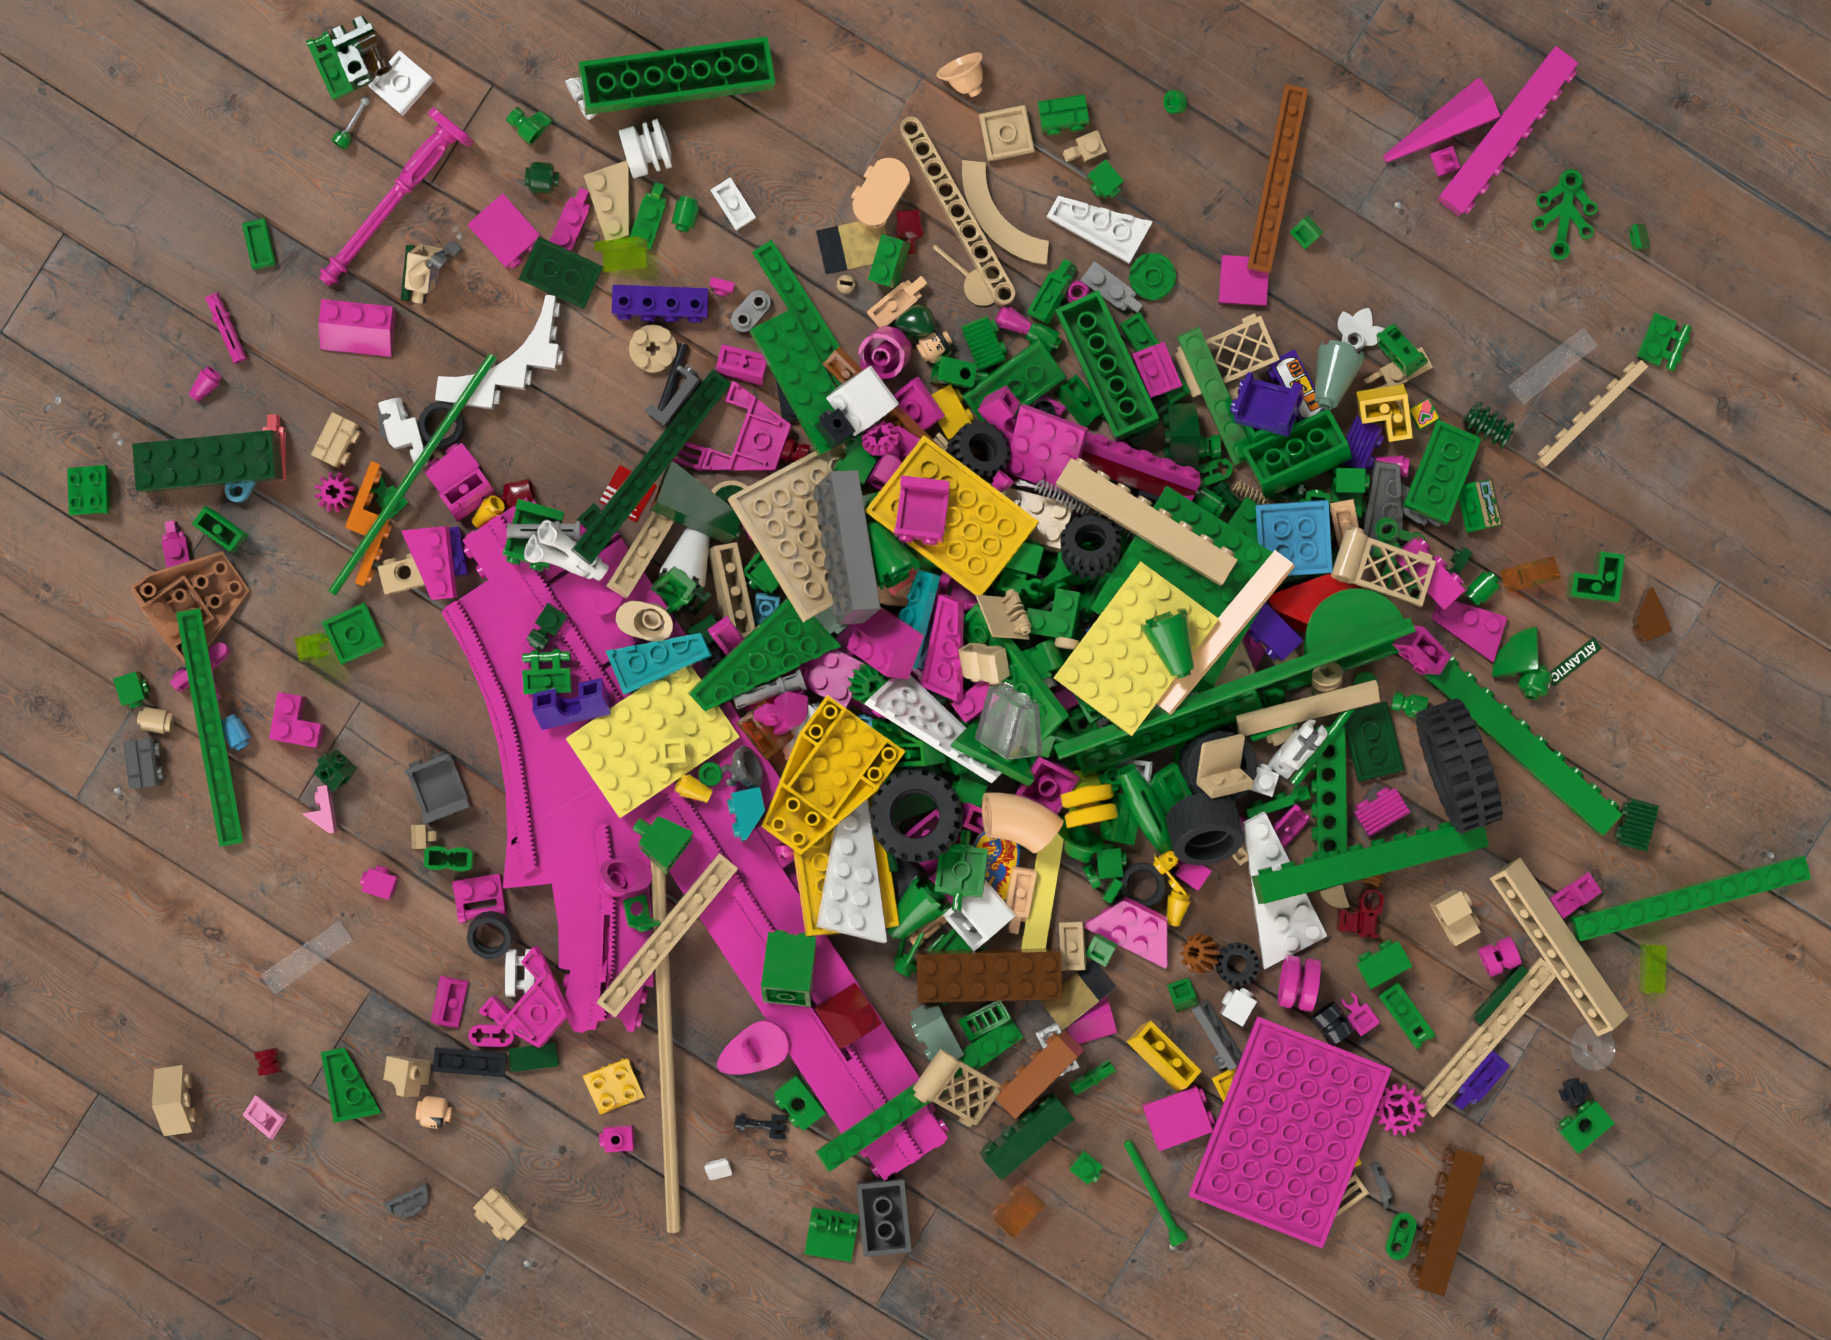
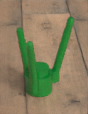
[893,933,946,977]

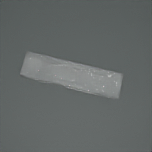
[1507,327,1598,405]
[261,920,354,995]

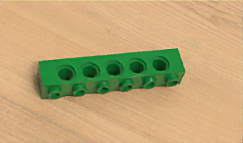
[1310,726,1347,859]

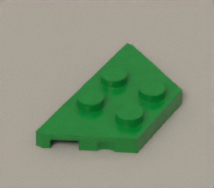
[950,718,1034,786]

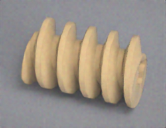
[1311,662,1343,696]

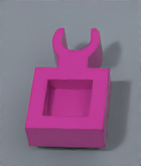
[1341,992,1380,1036]

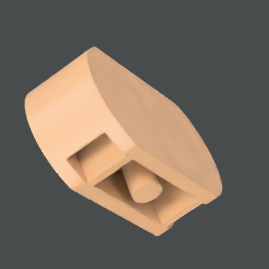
[851,158,910,228]

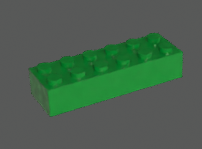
[1055,290,1159,442]

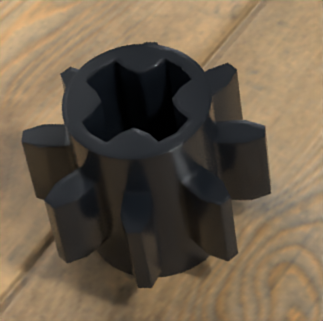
[1558,1077,1590,1106]

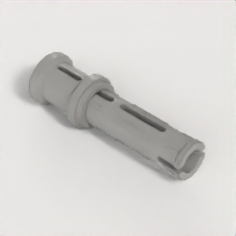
[507,521,580,542]
[733,669,806,709]

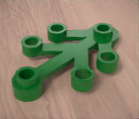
[1531,169,1598,261]
[1367,517,1426,599]

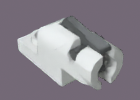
[377,398,430,467]
[1268,720,1328,779]

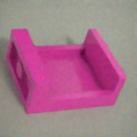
[467,193,542,270]
[894,475,950,545]
[1141,1085,1215,1151]

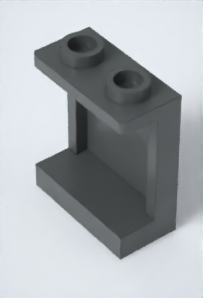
[645,365,700,428]
[404,751,472,824]

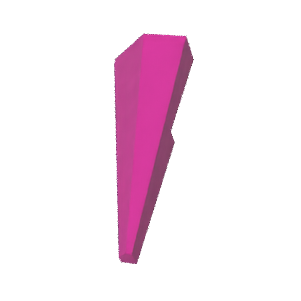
[1383,78,1500,164]

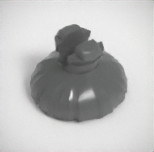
[722,745,764,788]

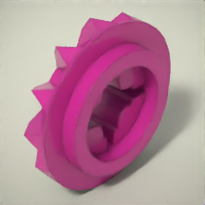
[861,421,899,456]

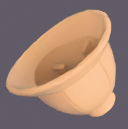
[936,52,983,97]

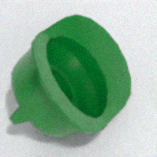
[1058,815,1104,863]

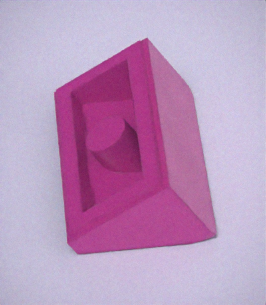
[431,975,469,1028]

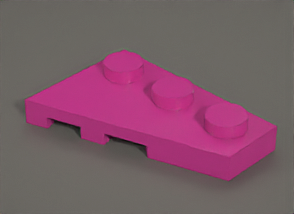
[402,526,457,600]

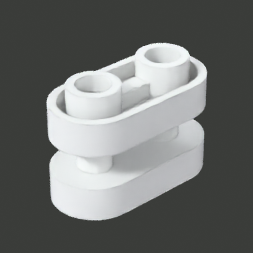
[505,949,536,997]

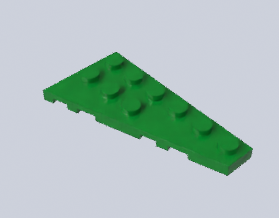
[688,597,841,711]

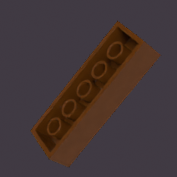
[917,948,1062,1003]
[1408,1144,1485,1296]

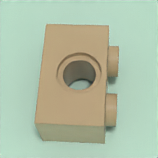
[378,553,425,595]

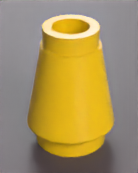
[472,496,505,529]
[675,774,712,803]
[1167,889,1191,927]

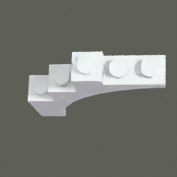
[435,295,564,410]

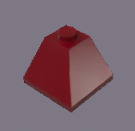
[814,983,882,1049]

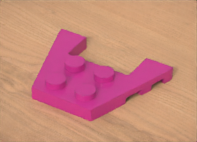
[702,381,792,471]
[479,946,571,1047]

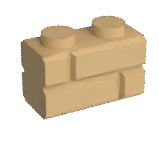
[311,412,361,469]
[473,1185,529,1241]

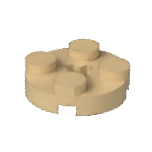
[629,325,677,373]

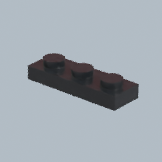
[433,1047,507,1077]

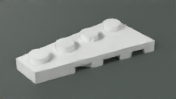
[1046,196,1153,264]

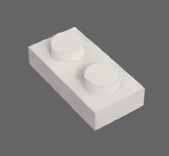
[710,177,756,231]

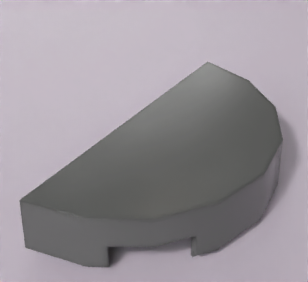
[1369,1162,1394,1209]
[383,1183,429,1218]

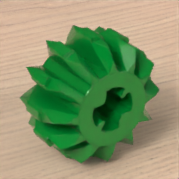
[847,664,889,704]

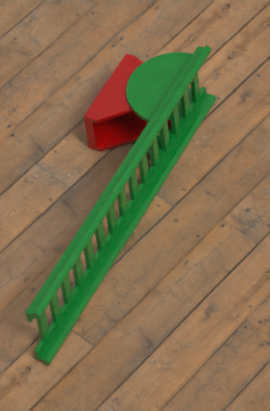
[1054,573,1416,770]

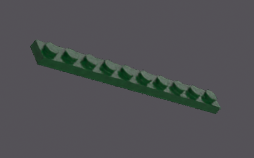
[571,368,731,565]

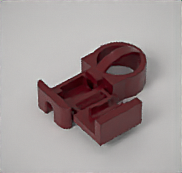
[1336,888,1384,938]

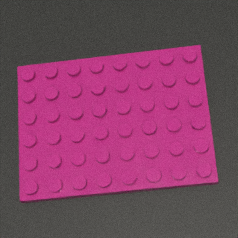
[1188,1016,1392,1248]

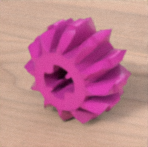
[314,472,355,513]

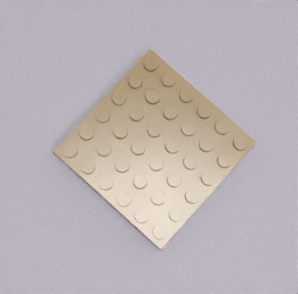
[727,442,878,622]

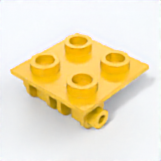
[1153,850,1187,895]
[583,1058,644,1115]

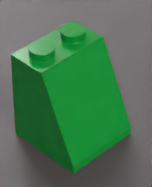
[761,930,817,1007]

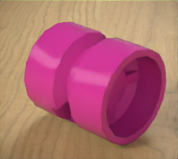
[1478,936,1522,977]

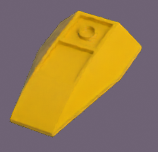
[761,695,905,855]

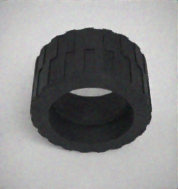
[1179,729,1258,801]
[1166,793,1245,866]

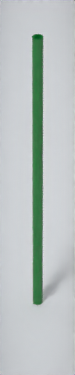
[328,353,497,596]

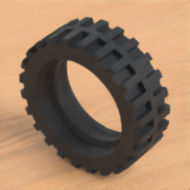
[1415,698,1503,834]

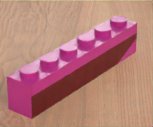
[1081,432,1200,501]

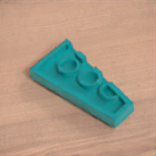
[898,570,940,669]
[606,633,712,695]

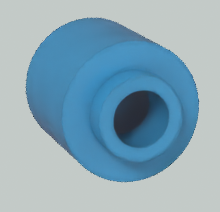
[221,714,252,751]

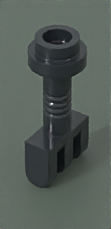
[734,1113,788,1140]

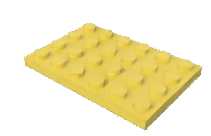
[1054,561,1219,736]
[566,666,740,818]

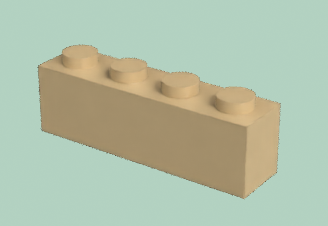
[708,542,755,638]

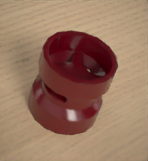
[781,438,811,462]
[254,1048,282,1076]

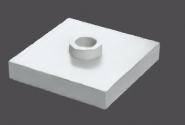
[368,50,434,116]

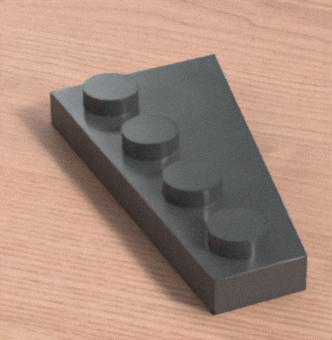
[1362,460,1404,558]

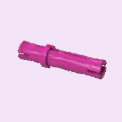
[205,293,247,364]

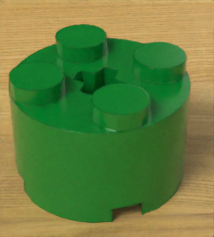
[1022,638,1065,681]

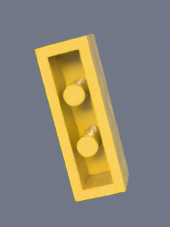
[1126,1021,1201,1092]

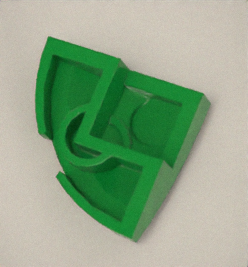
[1492,627,1540,678]

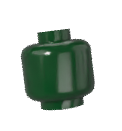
[525,162,559,194]

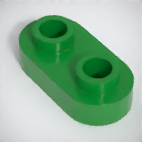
[1385,1212,1417,1260]

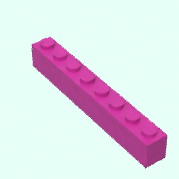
[1437,46,1578,216]

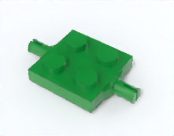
[934,830,988,912]

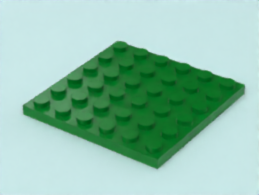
[1090,486,1273,686]

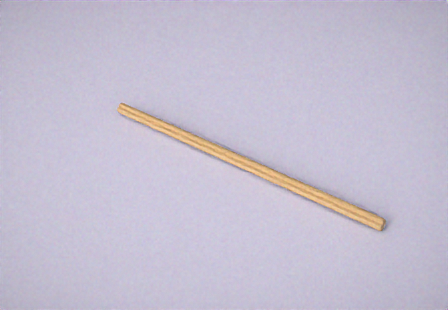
[651,861,681,1233]

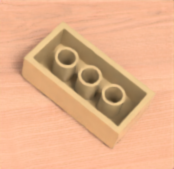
[989,483,1077,554]

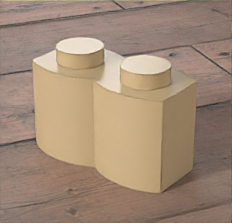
[958,643,1010,685]

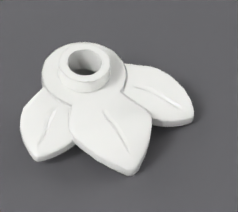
[1337,308,1384,352]

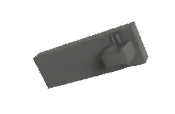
[1192,999,1242,1071]

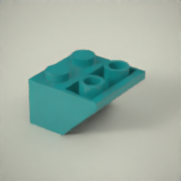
[727,787,765,842]

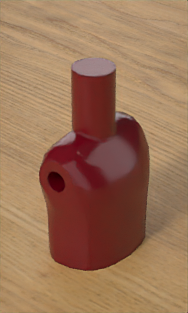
[896,210,924,254]
[496,478,537,509]

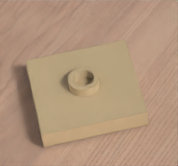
[979,105,1035,162]

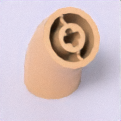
[982,793,1064,853]

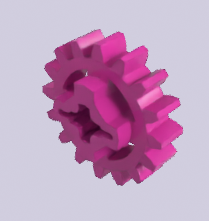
[1375,1083,1427,1136]

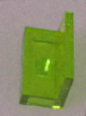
[594,237,648,272]
[1639,944,1666,993]

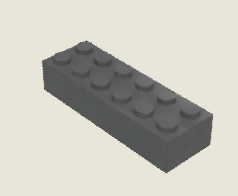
[813,470,880,625]

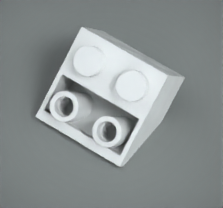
[943,880,1016,951]

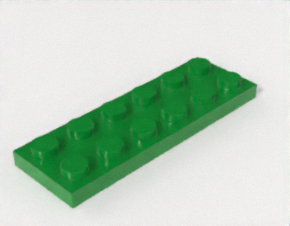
[749,308,861,456]
[963,603,1069,742]

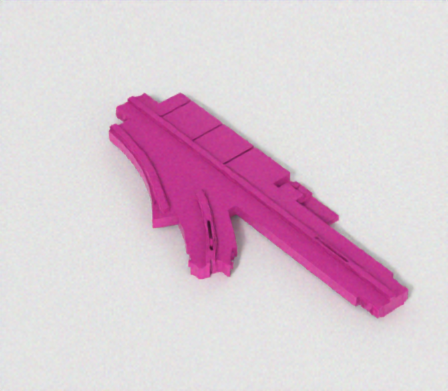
[442,498,950,1181]

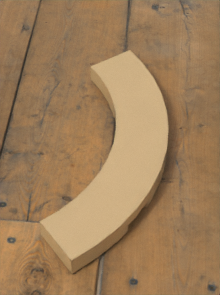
[962,160,1049,265]

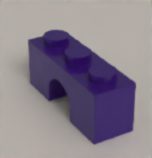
[532,678,611,730]

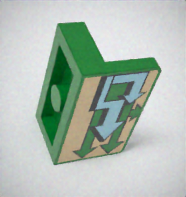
[1458,479,1501,533]

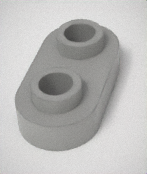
[731,290,771,333]

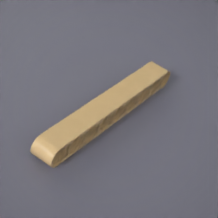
[900,117,1015,307]

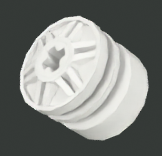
[619,119,672,179]

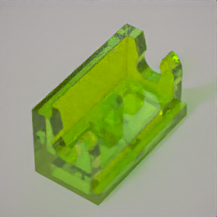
[294,633,329,663]

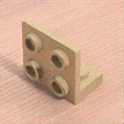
[1196,734,1253,799]

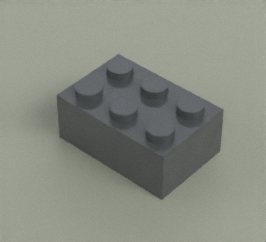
[856,1177,911,1257]

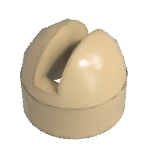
[837,274,856,294]

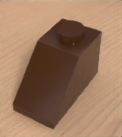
[1631,587,1672,643]

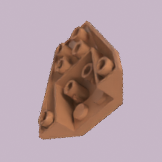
[130,551,250,664]

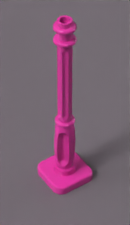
[319,107,474,286]

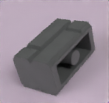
[123,738,165,789]

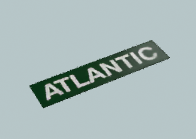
[1550,638,1602,686]

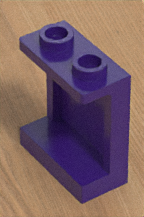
[1230,372,1304,437]

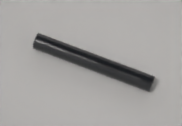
[658,343,689,411]

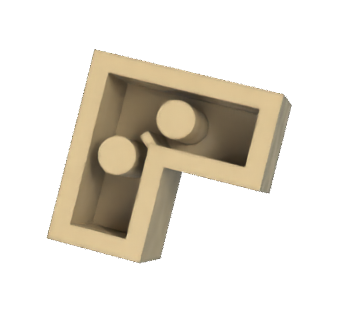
[1429,889,1481,946]
[152,1065,196,1136]

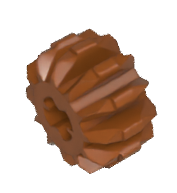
[1179,933,1222,974]

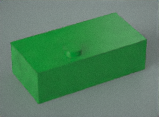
[1242,410,1352,499]

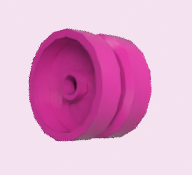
[1278,954,1321,1012]

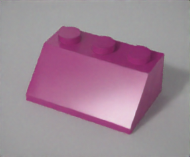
[319,299,397,357]
[847,608,924,680]

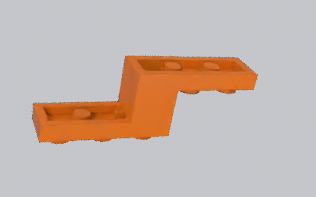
[344,461,392,586]

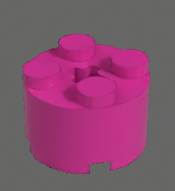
[858,325,912,380]

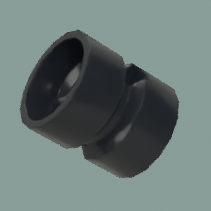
[1310,1001,1355,1045]

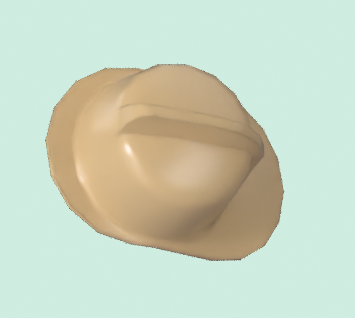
[616,601,673,642]

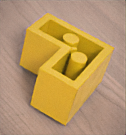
[1356,384,1413,442]

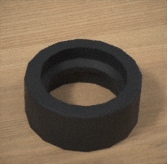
[418,401,466,448]
[1120,862,1166,907]
[467,911,514,959]

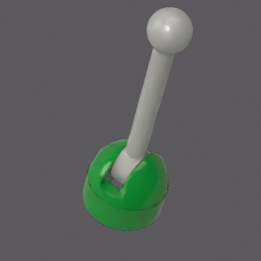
[331,96,370,150]

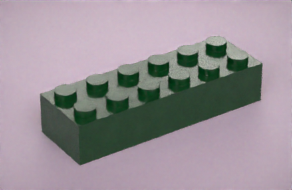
[132,430,283,493]

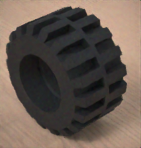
[945,420,1011,483]
[1060,513,1122,580]

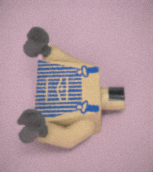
[405,241,463,304]

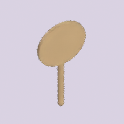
[933,245,1002,306]

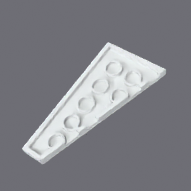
[816,799,887,943]

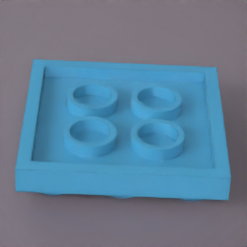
[1255,500,1332,576]

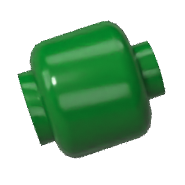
[1518,664,1552,700]

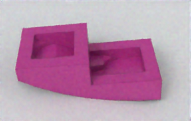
[1548,872,1602,919]

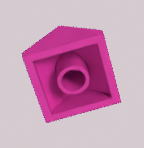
[1015,756,1080,814]
[1066,996,1117,1044]

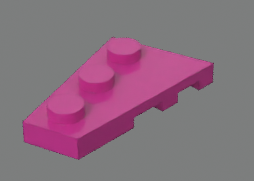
[1431,601,1507,663]

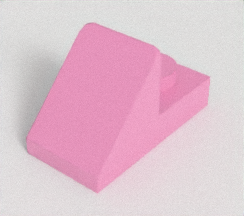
[302,785,338,833]
[243,1095,288,1140]

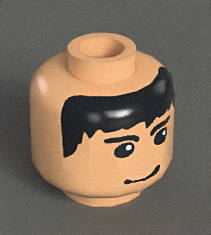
[916,328,953,364]
[416,1096,452,1129]

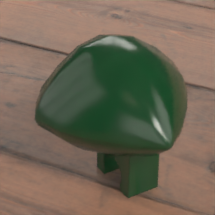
[894,304,935,343]

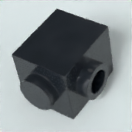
[815,408,855,449]

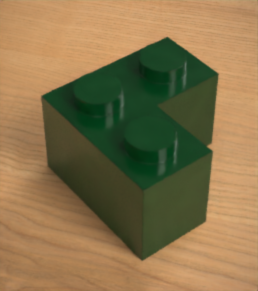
[1163,403,1200,471]

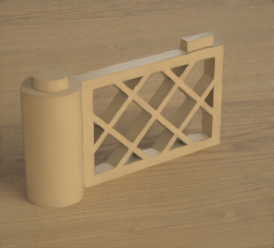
[1174,313,1280,398]
[1331,527,1436,607]
[913,1048,1001,1127]

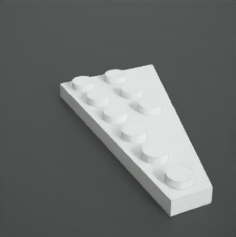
[865,675,1002,783]
[1243,812,1327,969]

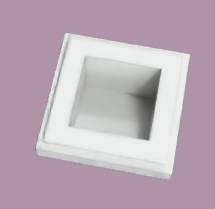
[704,1157,732,1180]

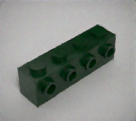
[979,1092,1075,1181]

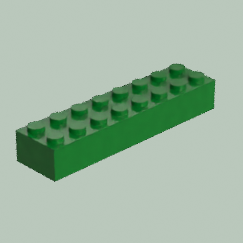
[577,36,776,115]

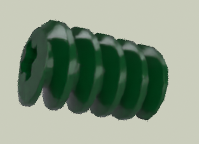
[1461,401,1515,450]

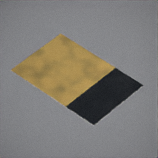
[816,221,887,274]
[1040,960,1117,1030]

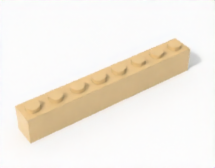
[1055,458,1237,586]
[1489,858,1628,1037]

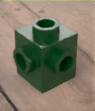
[313,749,358,792]

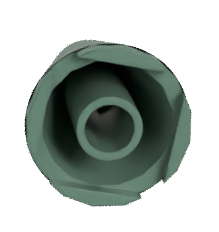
[1315,340,1365,410]

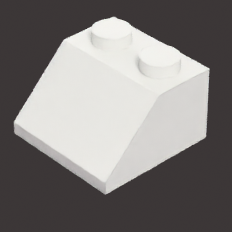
[826,365,899,436]

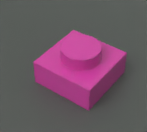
[709,277,736,297]

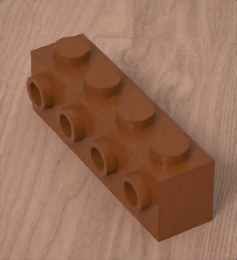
[995,1030,1085,1119]

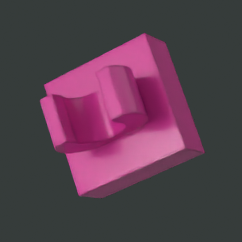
[1429,146,1461,177]

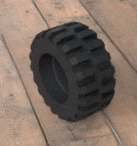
[869,769,963,863]

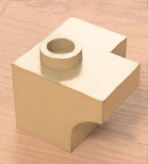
[383,1056,432,1097]

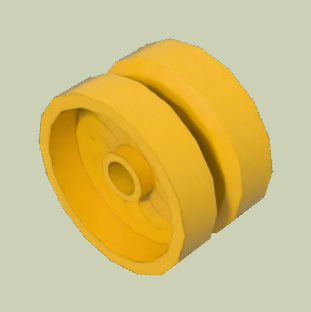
[1060,784,1118,828]

